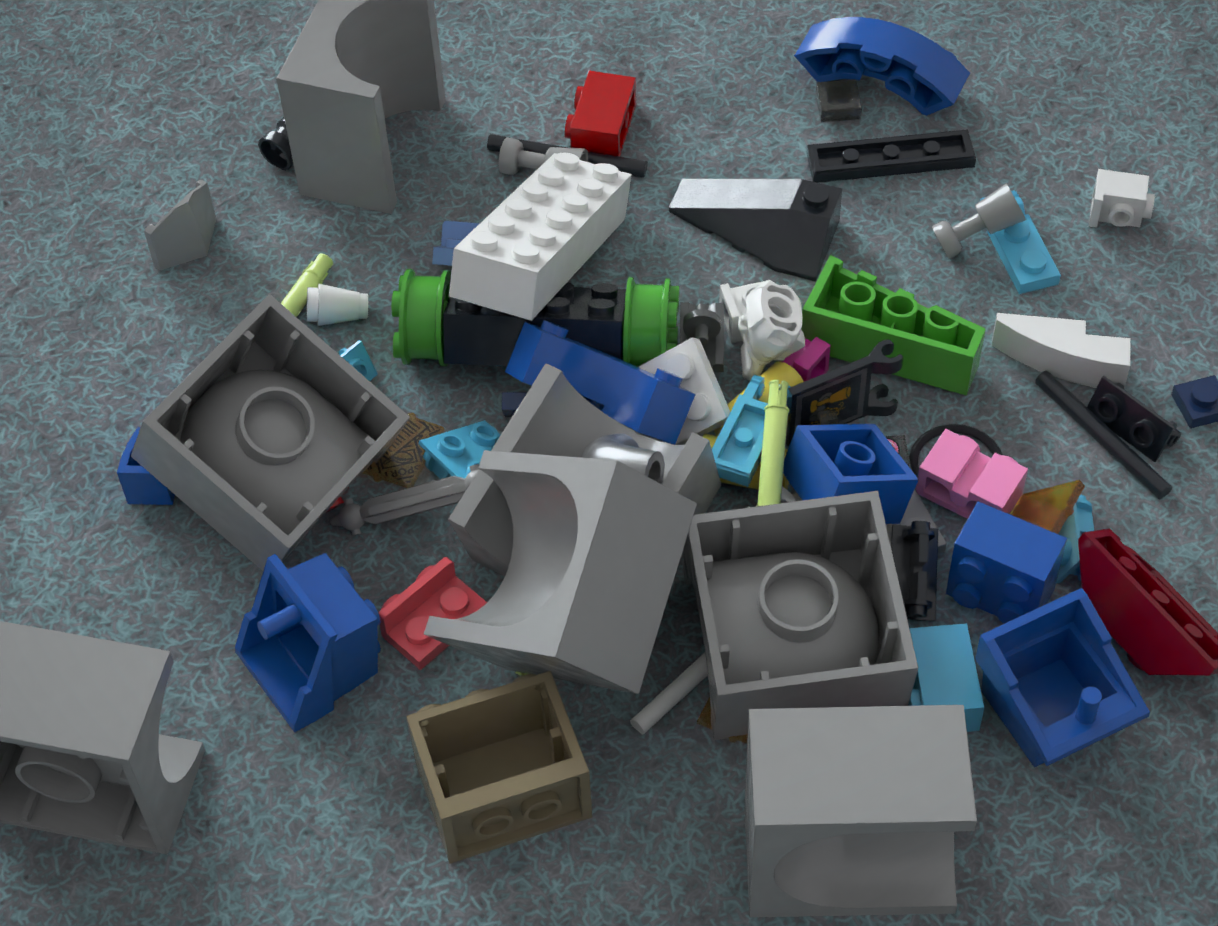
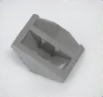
[144,180,216,271]

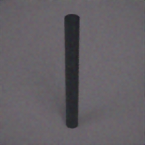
[487,134,648,177]
[1035,370,1172,500]

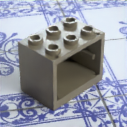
[406,671,592,864]

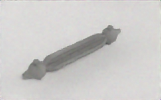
[330,464,479,536]

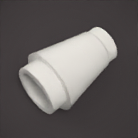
[307,283,368,326]

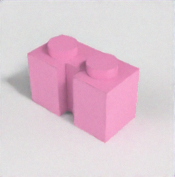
[916,429,1028,519]

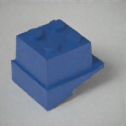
[235,553,381,732]
[975,588,1150,768]

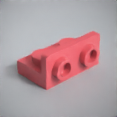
[379,557,487,670]

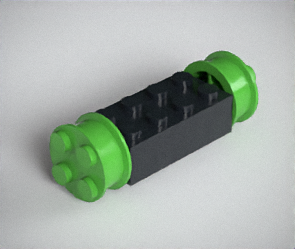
[391,269,680,367]

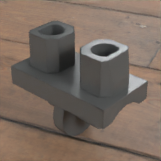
[680,302,724,374]

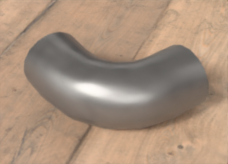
[582,433,665,484]

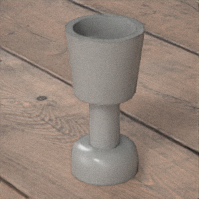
[499,137,588,175]
[932,183,1026,259]

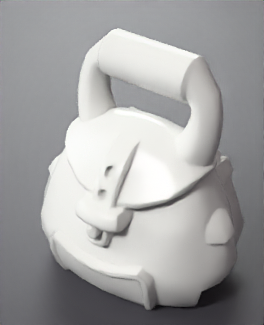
[738,280,805,381]

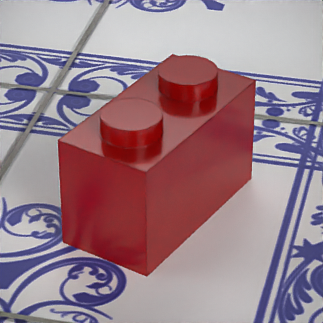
[565,71,636,156]

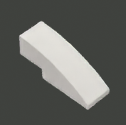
[992,313,1130,388]

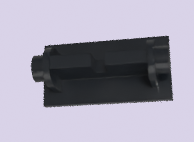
[1087,376,1181,462]
[891,521,939,622]

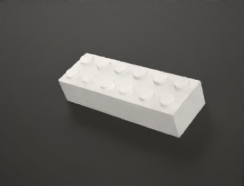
[449,153,632,321]

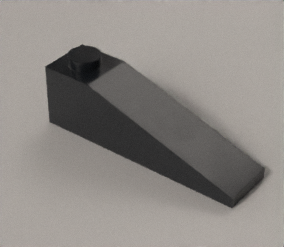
[669,179,842,281]

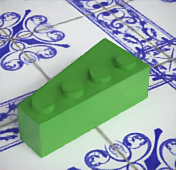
[801,255,986,396]

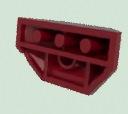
[1078,528,1218,676]

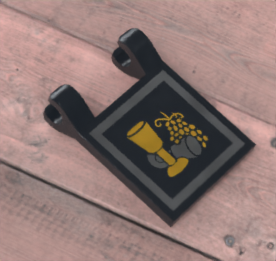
[786,339,904,447]

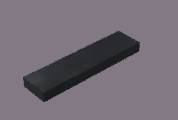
[807,129,976,183]

